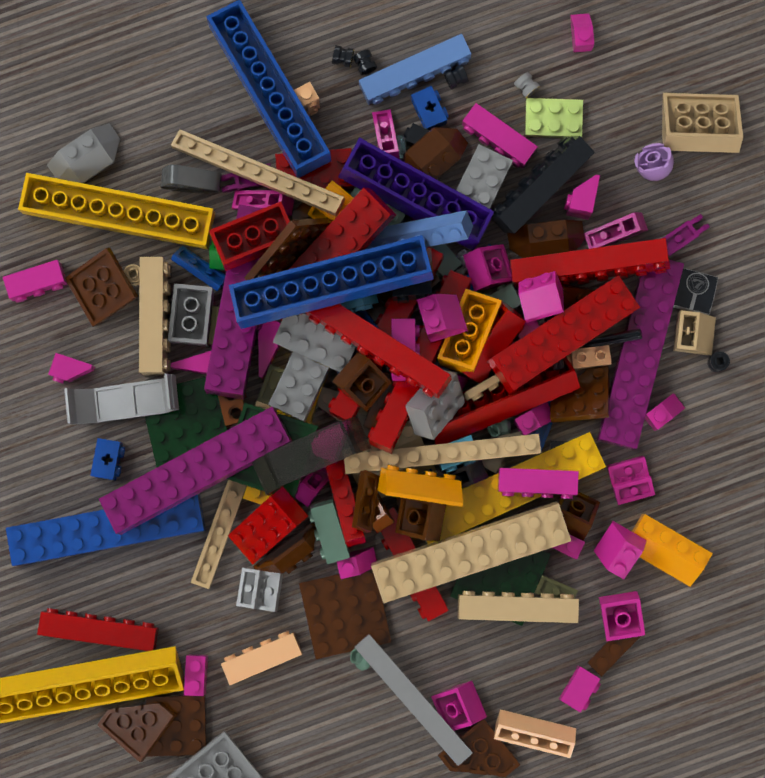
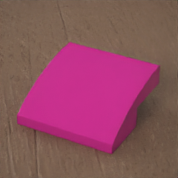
[606,456,655,505]

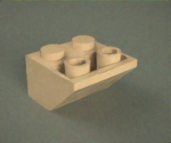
[673,310,716,356]

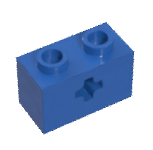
[411,86,449,130]
[90,438,125,481]

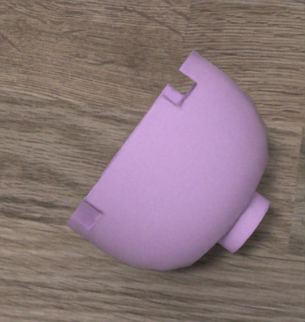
[634,143,674,181]

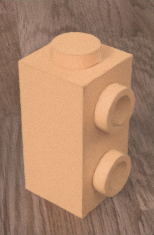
[294,82,320,116]
[566,345,612,370]

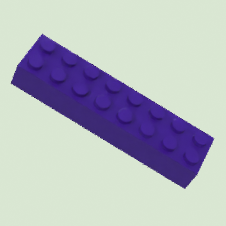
[338,137,494,251]

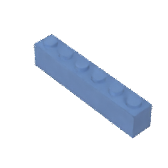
[359,34,471,105]
[365,210,473,250]

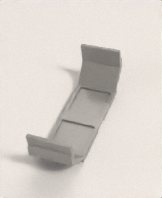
[64,374,179,425]

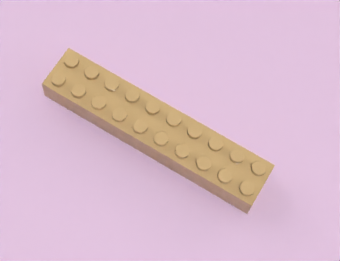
[371,501,571,603]

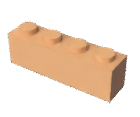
[221,631,303,685]
[494,709,576,758]

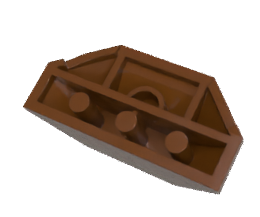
[403,127,468,180]
[507,220,585,258]
[253,522,316,574]

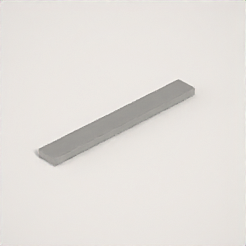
[355,634,473,766]

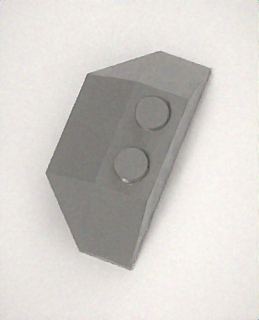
[47,123,120,184]

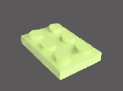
[525,98,583,138]

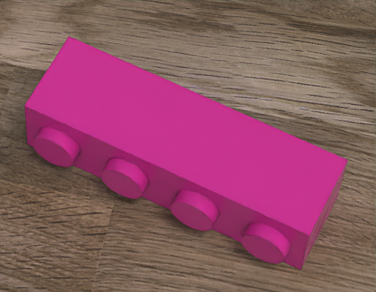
[462,103,538,168]
[498,468,579,499]

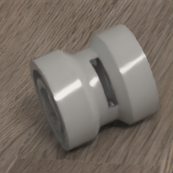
[514,72,540,98]

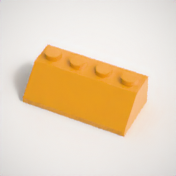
[437,289,502,372]
[377,465,463,507]
[632,514,713,587]

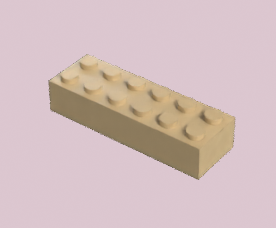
[139,257,171,376]
[457,591,579,623]

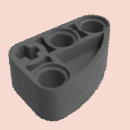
[160,165,221,193]

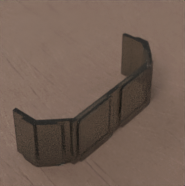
[252,416,372,496]

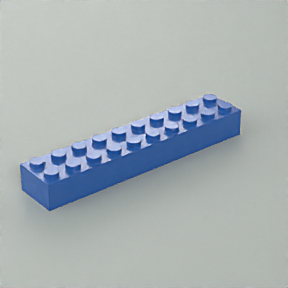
[206,0,331,178]
[229,235,434,329]
[6,493,206,566]

